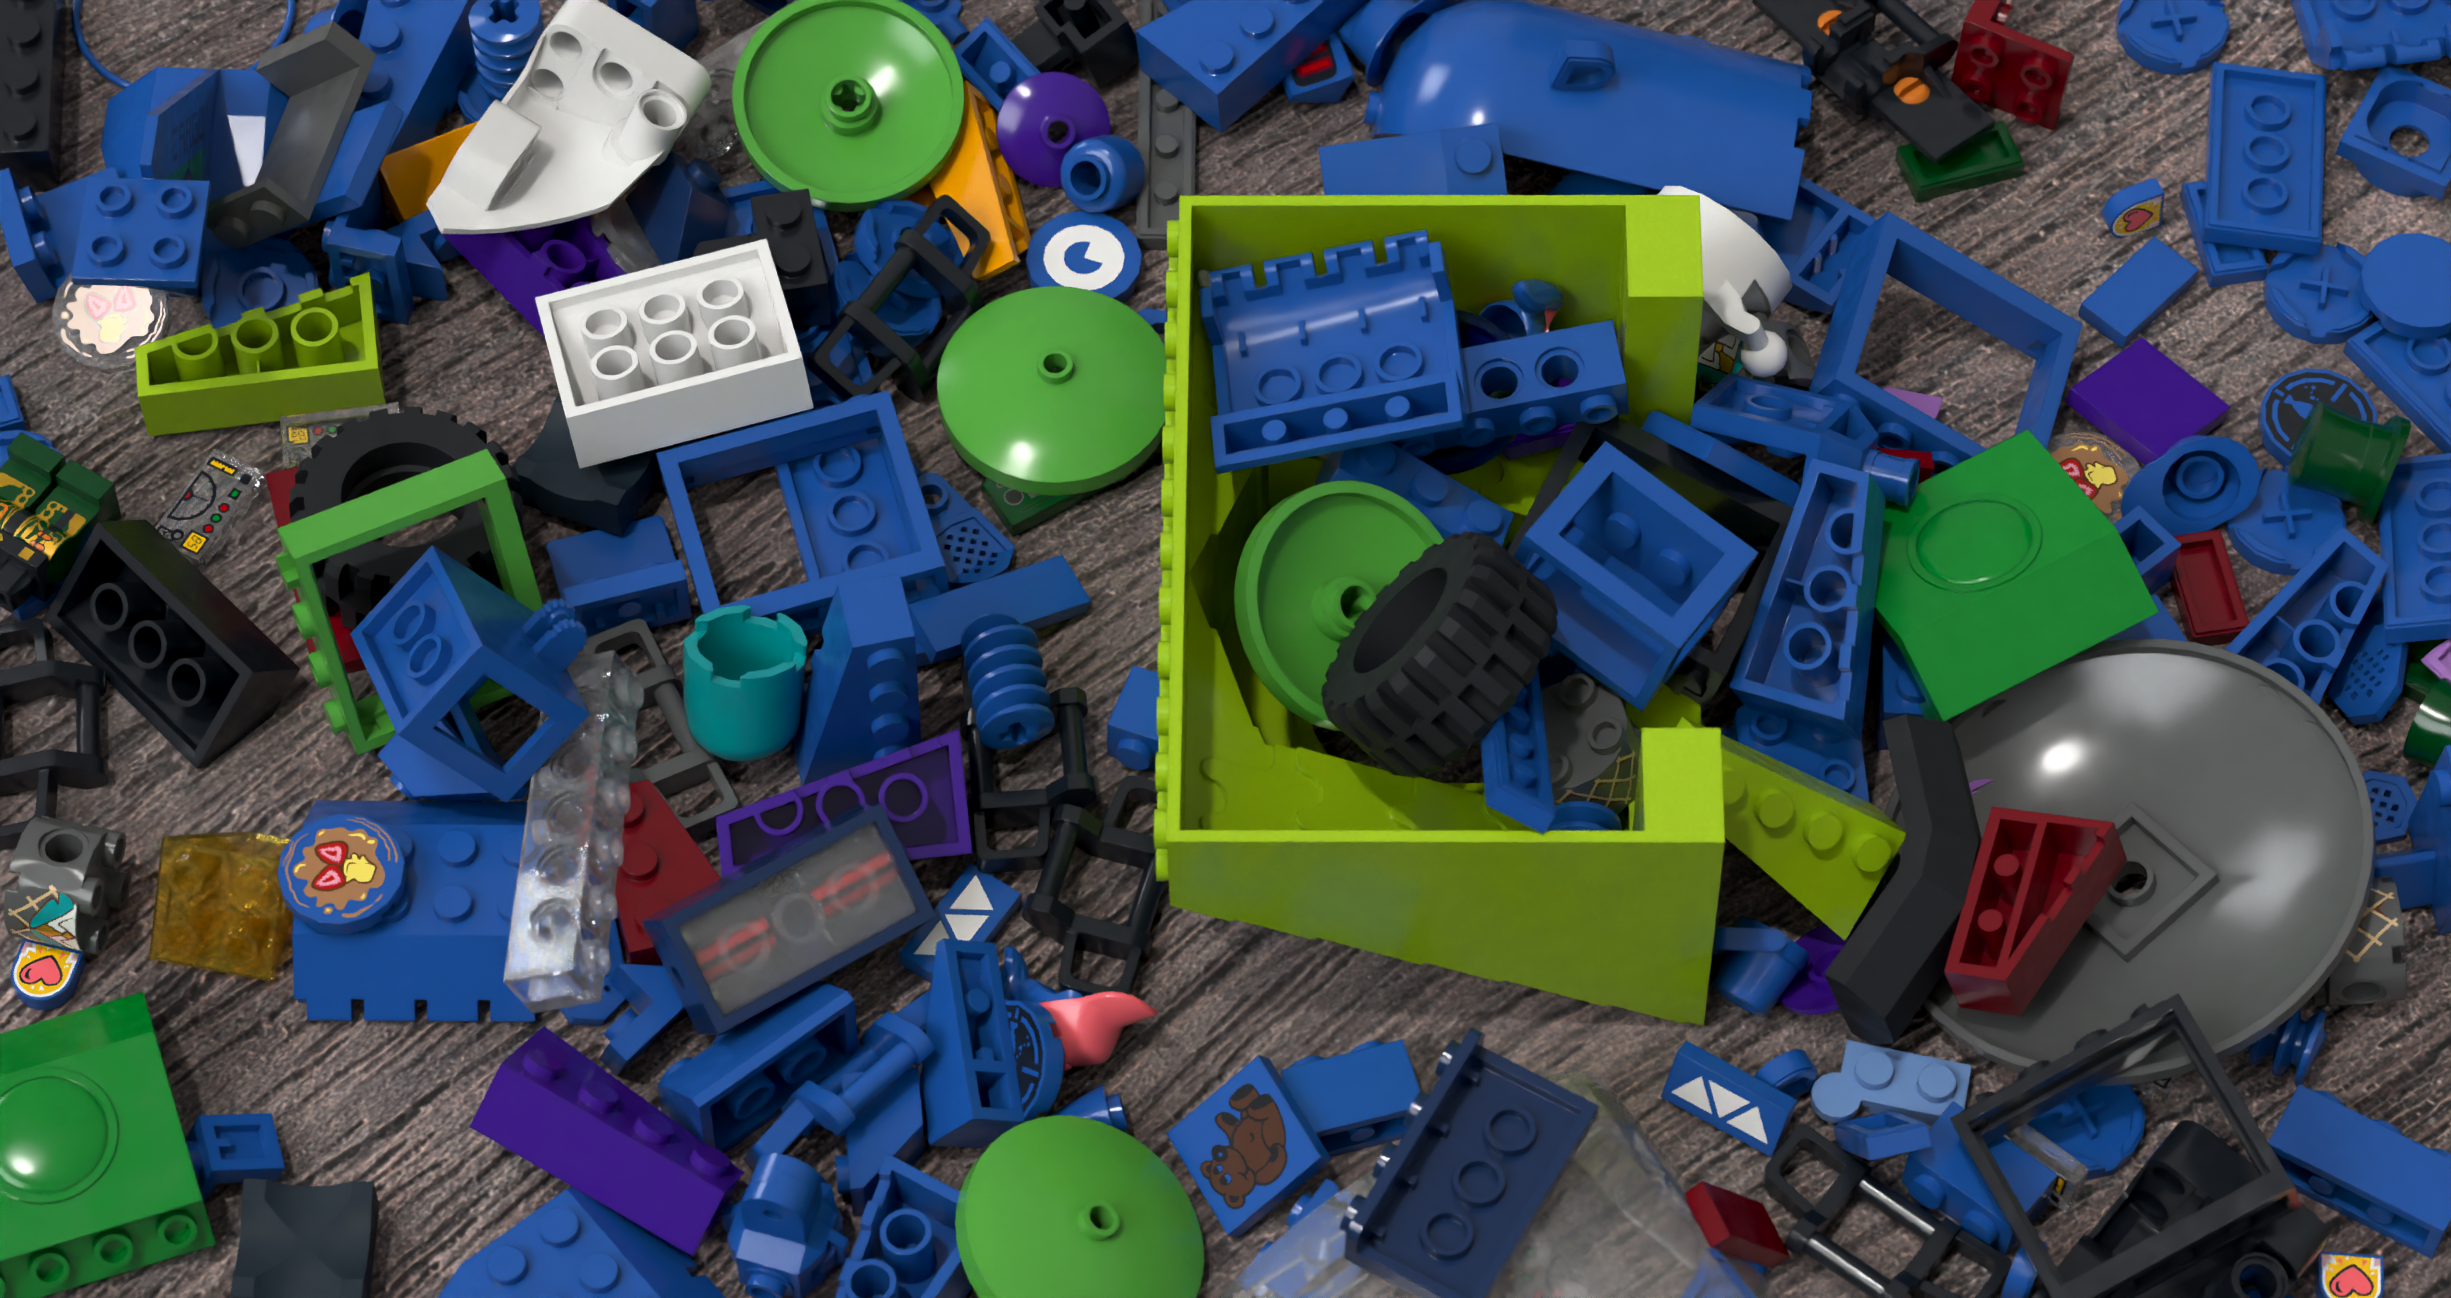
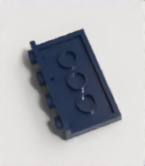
[1340,1027,1599,1298]

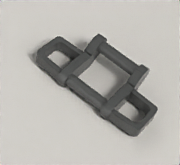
[574,618,739,838]

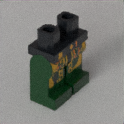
[0,432,122,613]

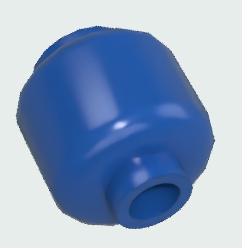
[1060,135,1145,213]

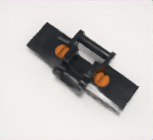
[1752,0,1995,165]

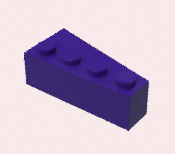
[437,216,628,338]
[716,729,972,878]
[469,1026,744,1256]

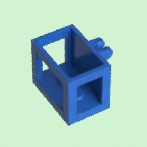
[1513,441,1759,712]
[350,545,590,803]

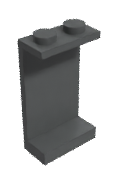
[206,21,376,250]

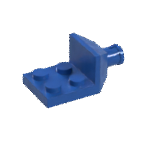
[1690,373,1920,507]

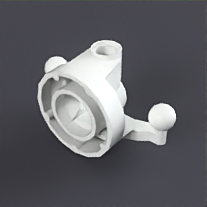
[1658,186,1793,378]

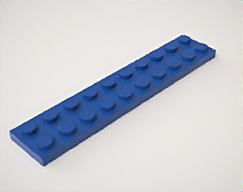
[721,180,954,667]

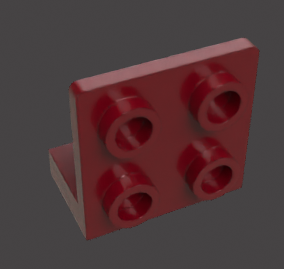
[1951,0,2074,130]

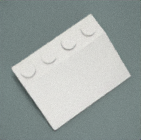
[535,239,814,469]

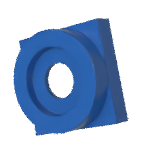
[2336,63,2451,200]

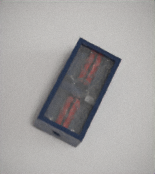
[642,803,936,1035]

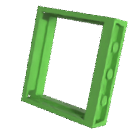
[275,449,543,755]

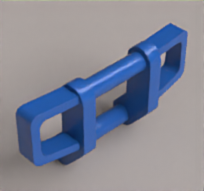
[743,989,935,1171]

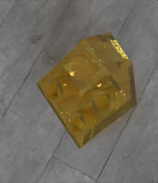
[149,831,294,981]

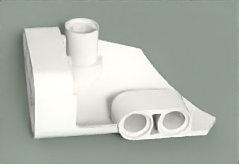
[426,0,712,234]

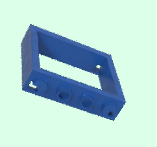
[1808,211,2083,477]
[656,390,949,637]

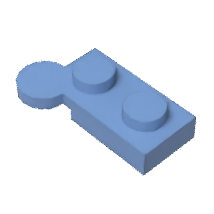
[1810,1040,1972,1126]

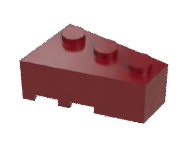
[588,779,721,966]
[1944,806,2127,1016]

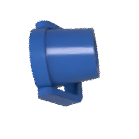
[1711,916,1811,1018]

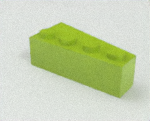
[135,272,386,437]
[1676,716,1906,941]

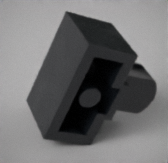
[1011,0,1139,89]
[693,189,831,329]

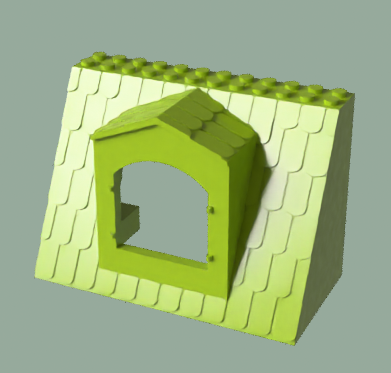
[1154,195,1725,1026]

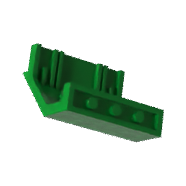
[1874,429,2159,722]
[0,992,216,1298]

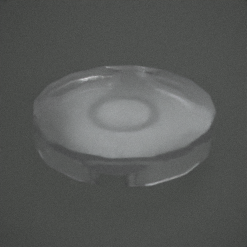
[590,198,662,274]

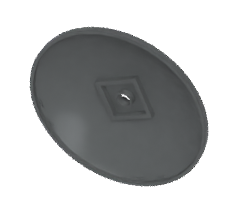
[1873,639,2376,1086]

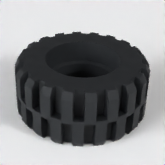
[289,406,524,630]
[1321,531,1558,778]

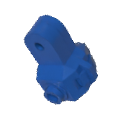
[721,1153,850,1298]

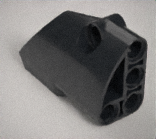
[2032,1120,2330,1298]

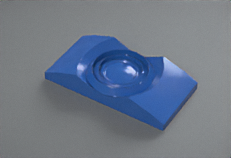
[1648,176,1877,314]

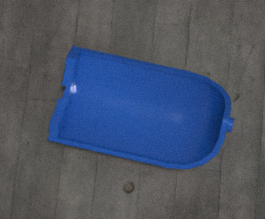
[1363,0,1812,225]

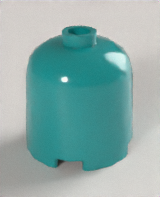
[683,605,808,762]

